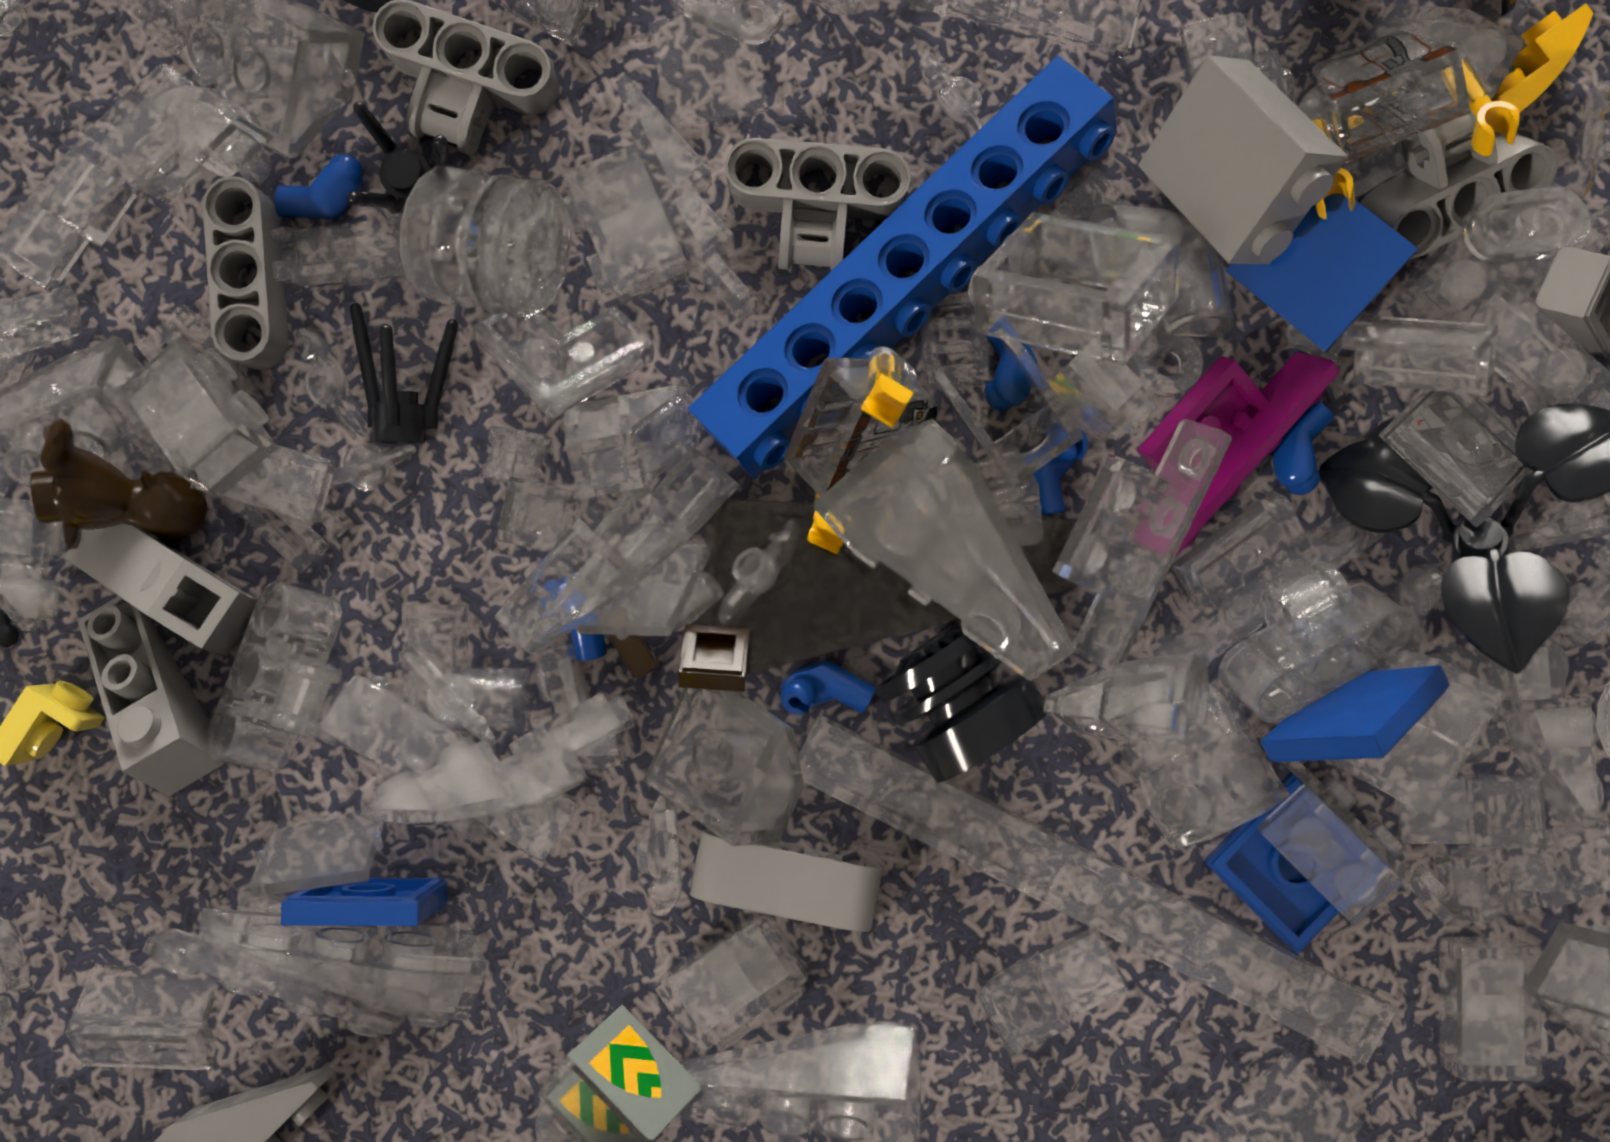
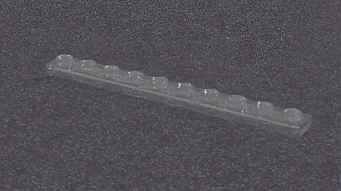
[789,714,1397,1066]

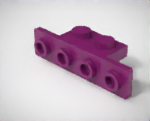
[1132,352,1340,560]

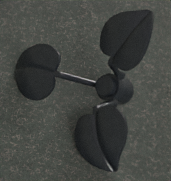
[1319,403,1610,674]

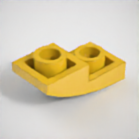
[1485,3,1594,113]

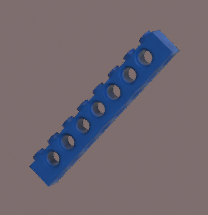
[687,55,1117,480]

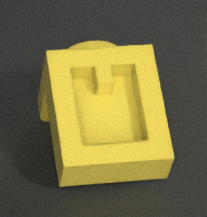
[0,680,105,766]

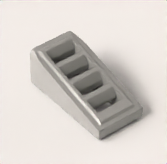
[1536,247,1610,359]

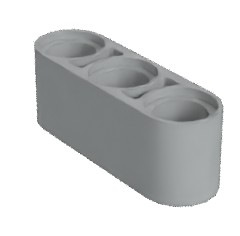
[202,176,288,370]
[689,829,884,932]

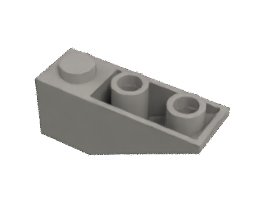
[64,524,262,656]
[78,596,225,796]
[154,1066,335,1142]

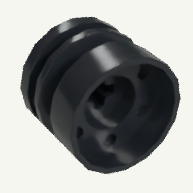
[875,615,1051,783]

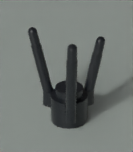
[347,101,449,214]
[350,303,458,444]

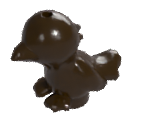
[30,419,207,549]

